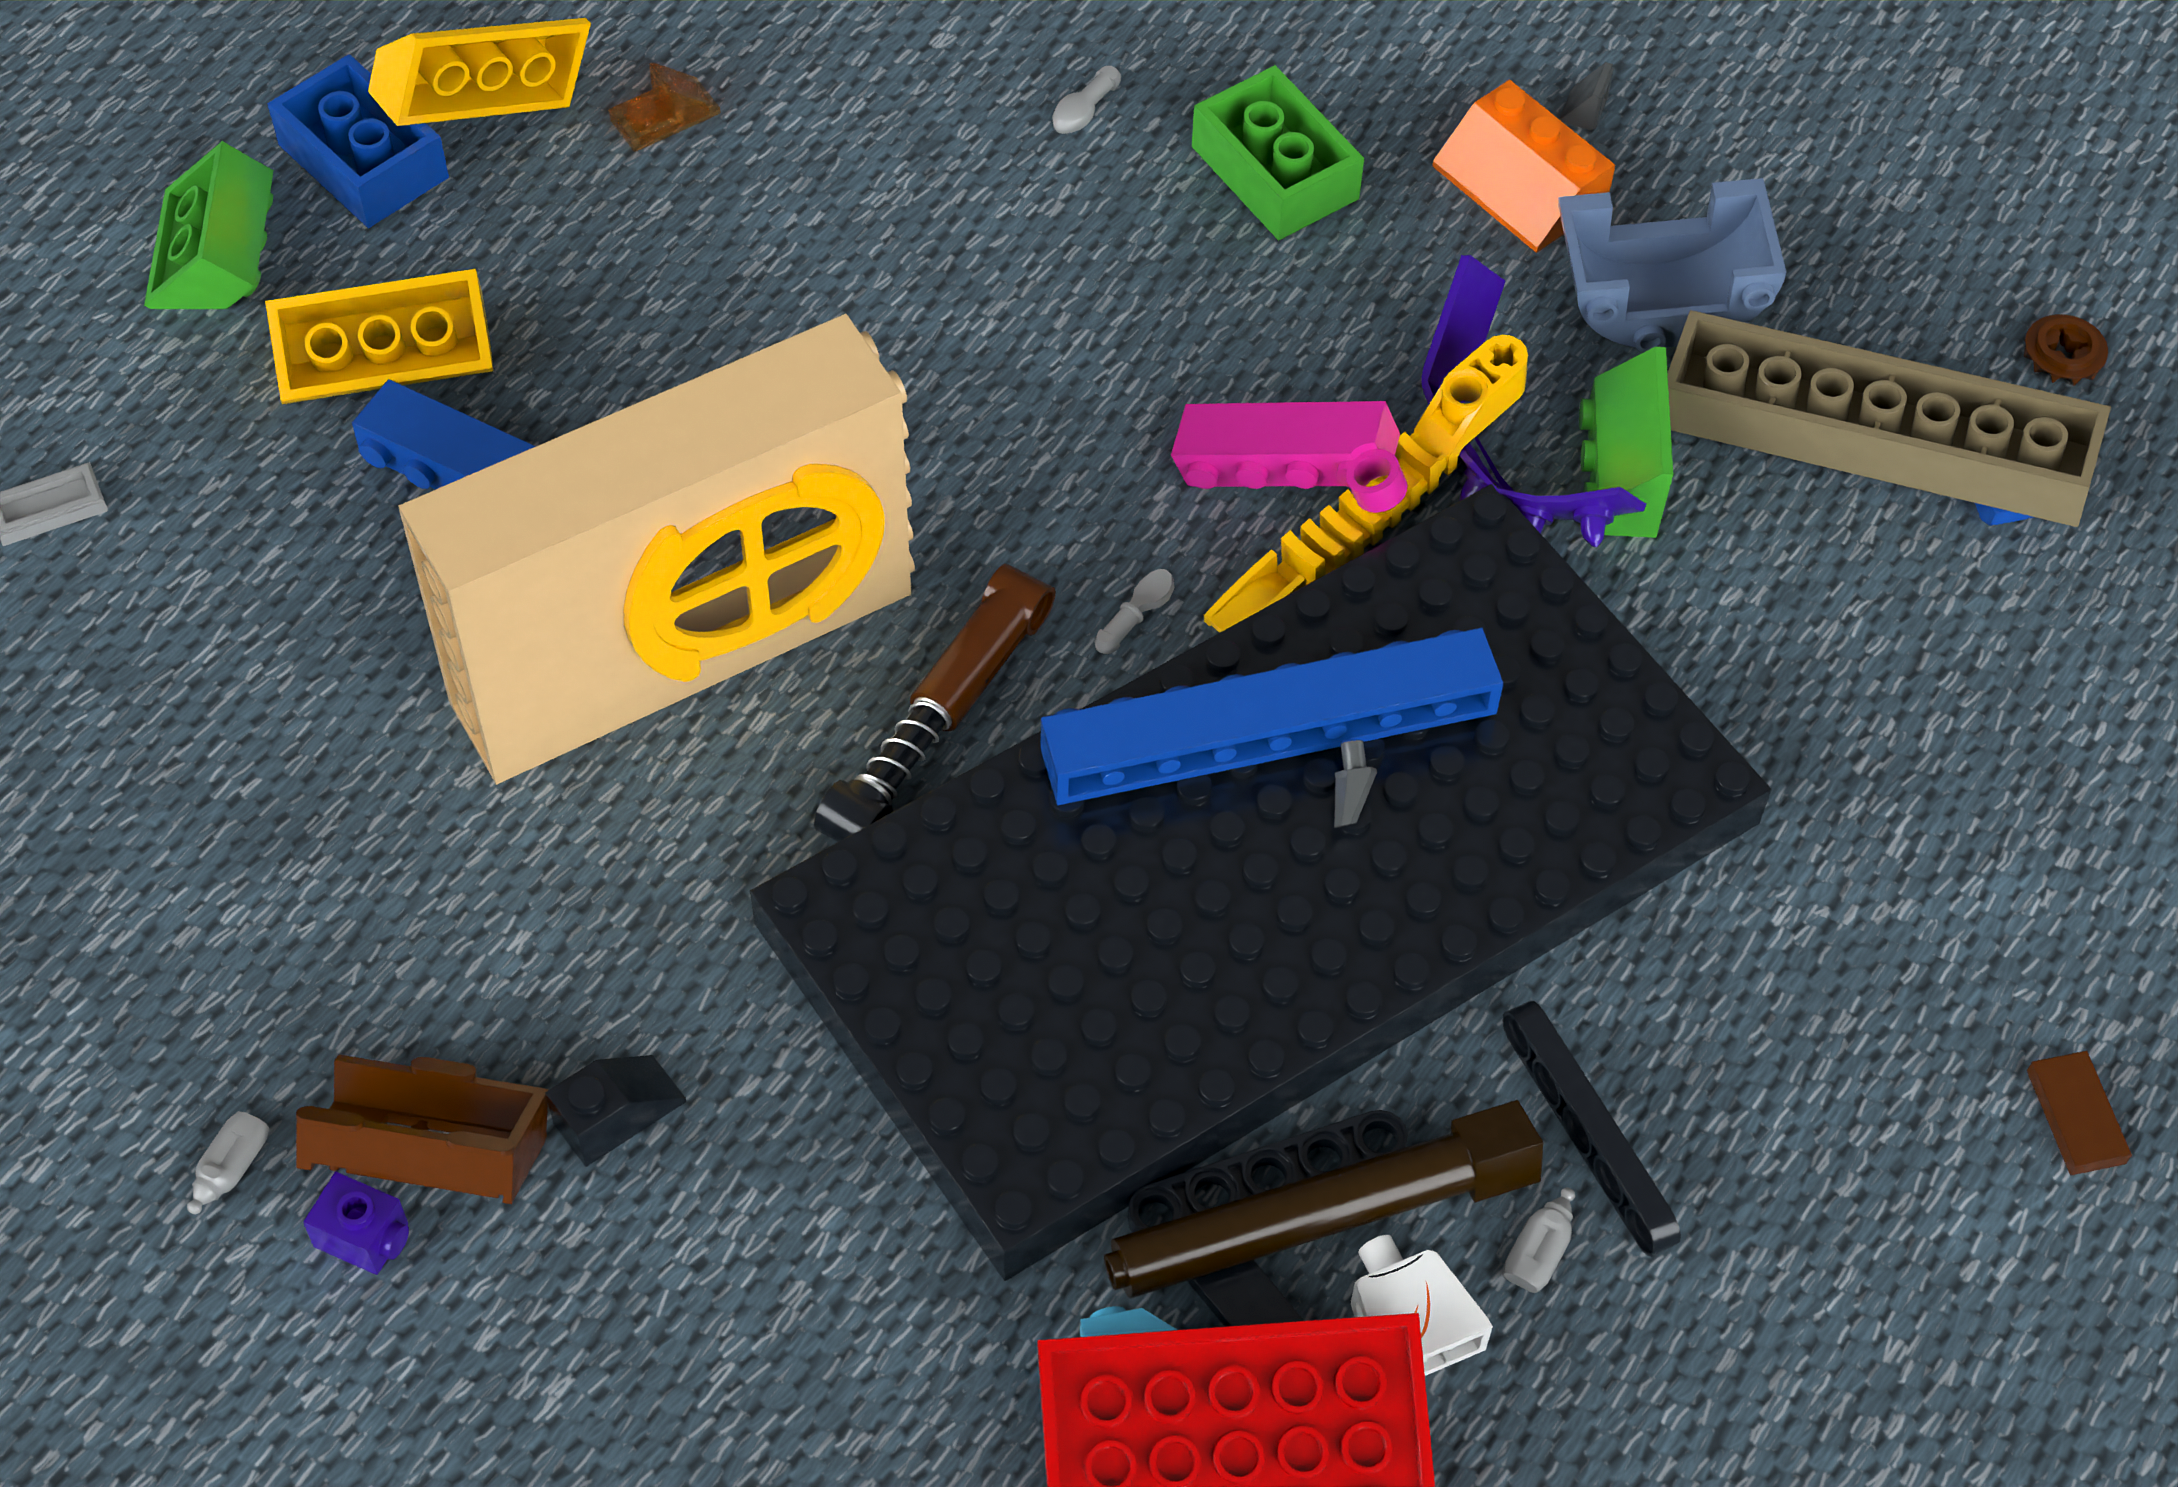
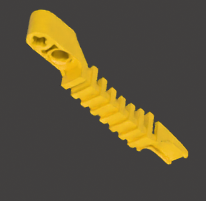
[1204,335,1528,633]

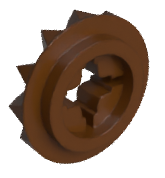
[2024,314,2108,386]

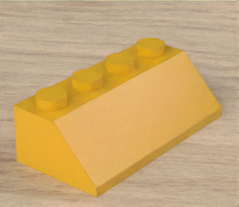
[368,18,591,126]
[265,269,494,404]

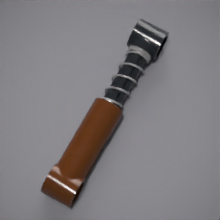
[814,563,1056,842]

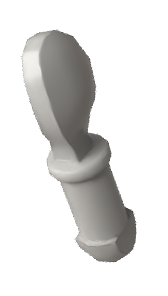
[1094,569,1175,654]

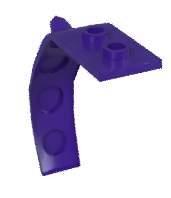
[1422,255,1646,547]

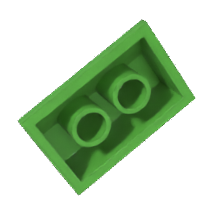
[144,141,274,309]
[1579,347,1673,538]

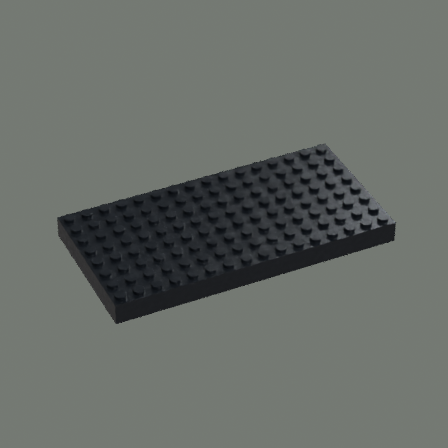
[750,483,1772,1281]

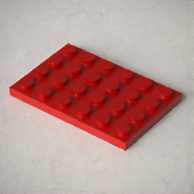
[1037,1313,1435,1487]

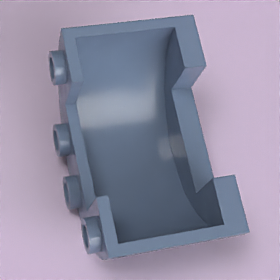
[1558,178,1787,352]

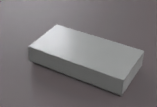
[0,462,108,546]

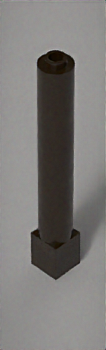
[1104,1100,1544,1299]

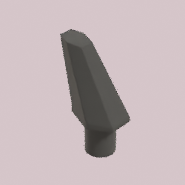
[1334,740,1377,828]

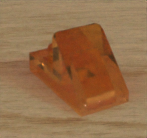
[609,63,721,152]

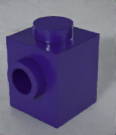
[303,1171,409,1275]

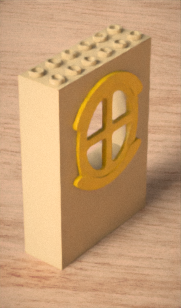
[398,314,915,785]

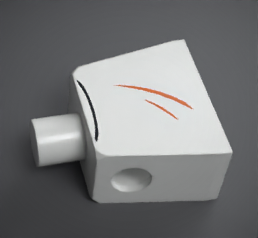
[1351,1235,1493,1376]

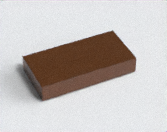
[2027,1051,2132,1176]

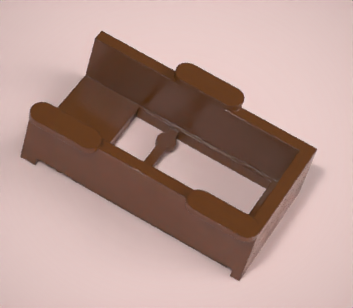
[296,1054,549,1204]

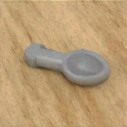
[1052,66,1121,134]

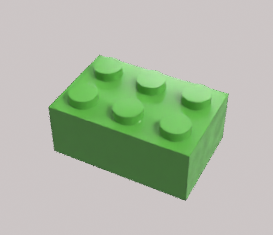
[1192,65,1364,241]

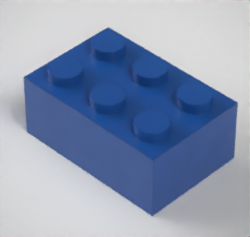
[267,54,449,229]

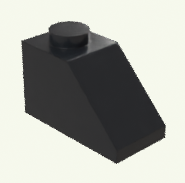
[545,1055,686,1167]

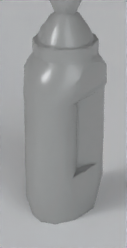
[187,1111,269,1215]
[1503,1187,1576,1293]

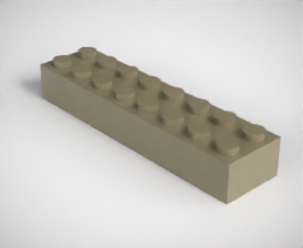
[1668,310,2111,527]

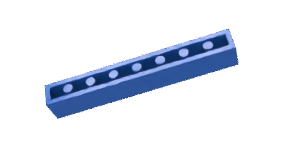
[1041,628,1503,806]

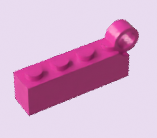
[1171,401,1408,513]

